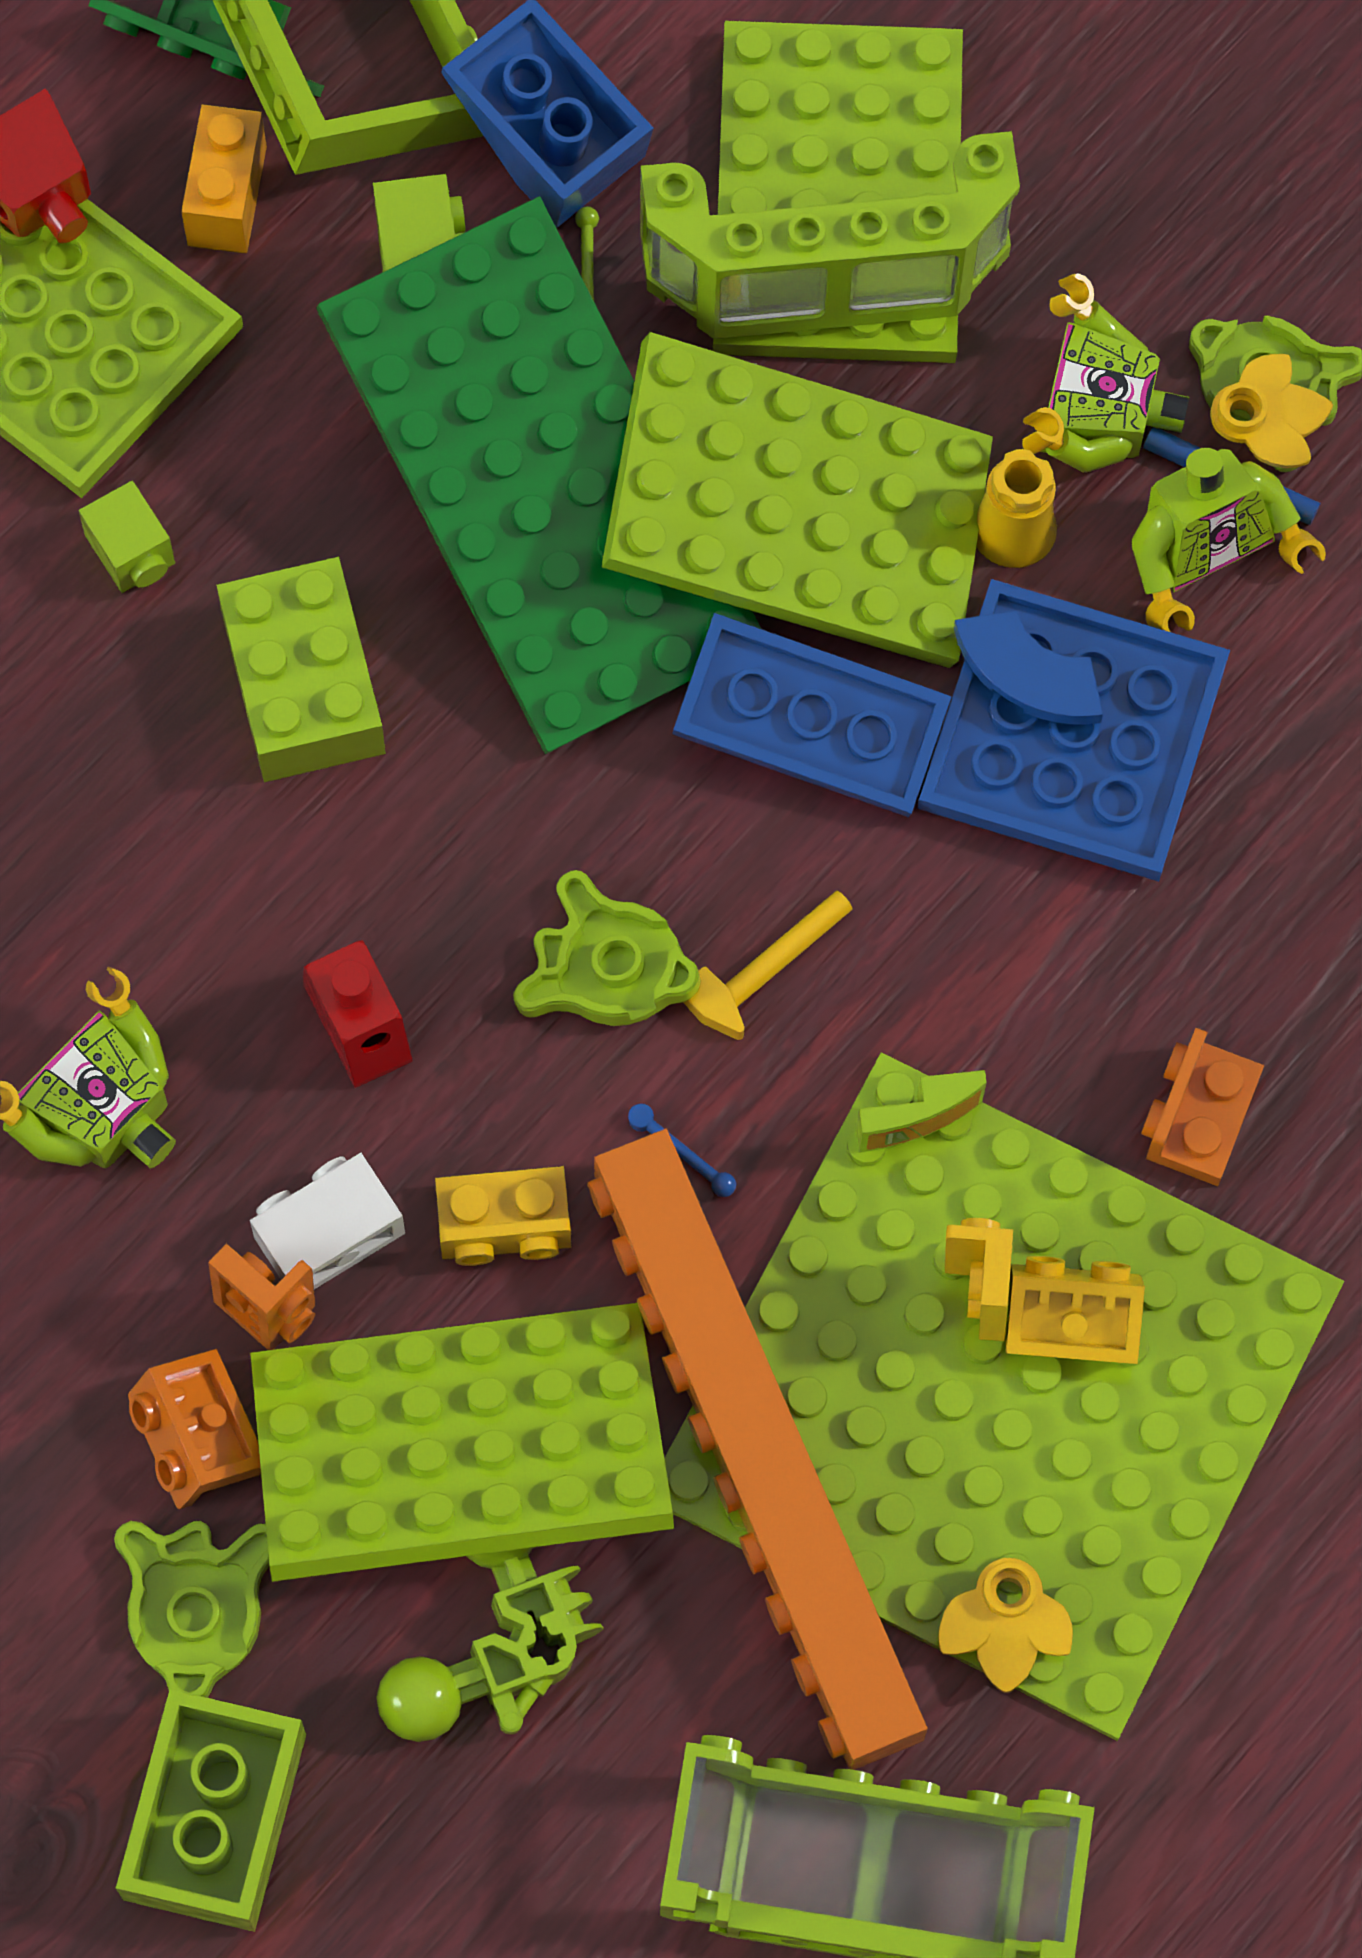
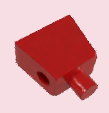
[0,88,91,244]
[303,940,413,1088]

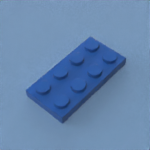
[672,613,952,817]

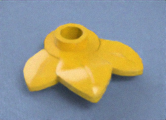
[1210,354,1333,468]
[938,1558,1073,1693]

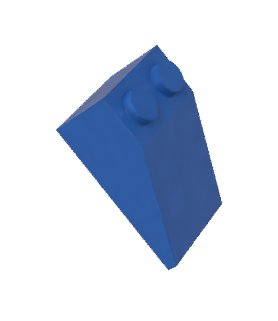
[441,0,654,228]

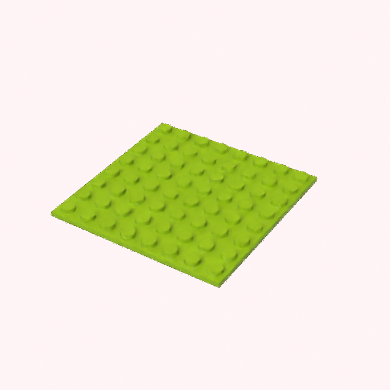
[664,1052,1344,1741]

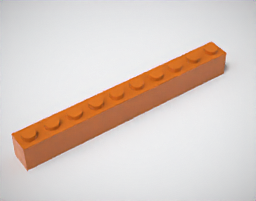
[587,1128,928,1770]

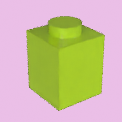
[78,480,175,593]

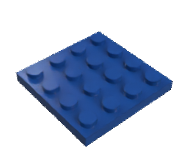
[918,579,1230,882]

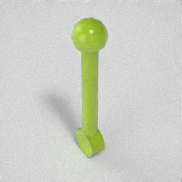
[575,206,599,301]

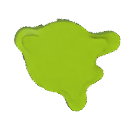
[1189,316,1362,472]
[513,870,701,1026]
[114,1521,269,1698]

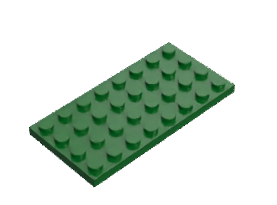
[316,196,761,755]

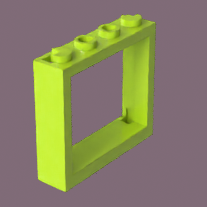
[213,0,483,175]

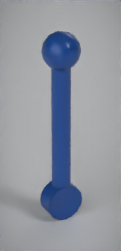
[628,1104,736,1197]

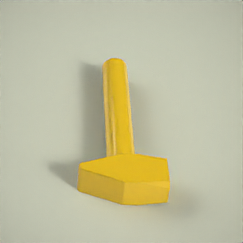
[683,890,852,1040]

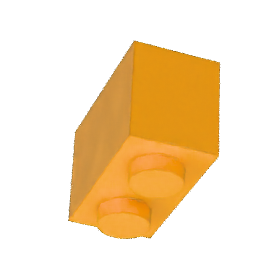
[182,104,267,253]

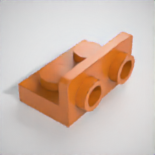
[1141,1028,1264,1186]
[208,1243,315,1350]
[128,1349,261,1509]

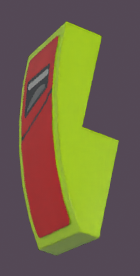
[856,1070,987,1152]

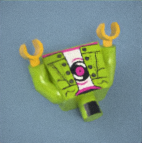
[1022,274,1189,473]
[1132,448,1326,632]
[0,967,176,1169]

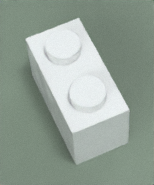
[250,1153,405,1289]

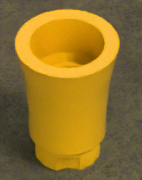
[976,449,1057,568]

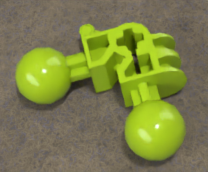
[376,1547,604,1742]

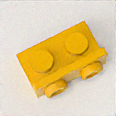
[435,1166,571,1266]
[945,1218,1013,1341]
[1005,1256,1145,1364]

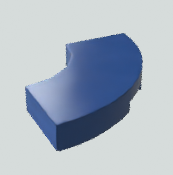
[954,610,1103,724]

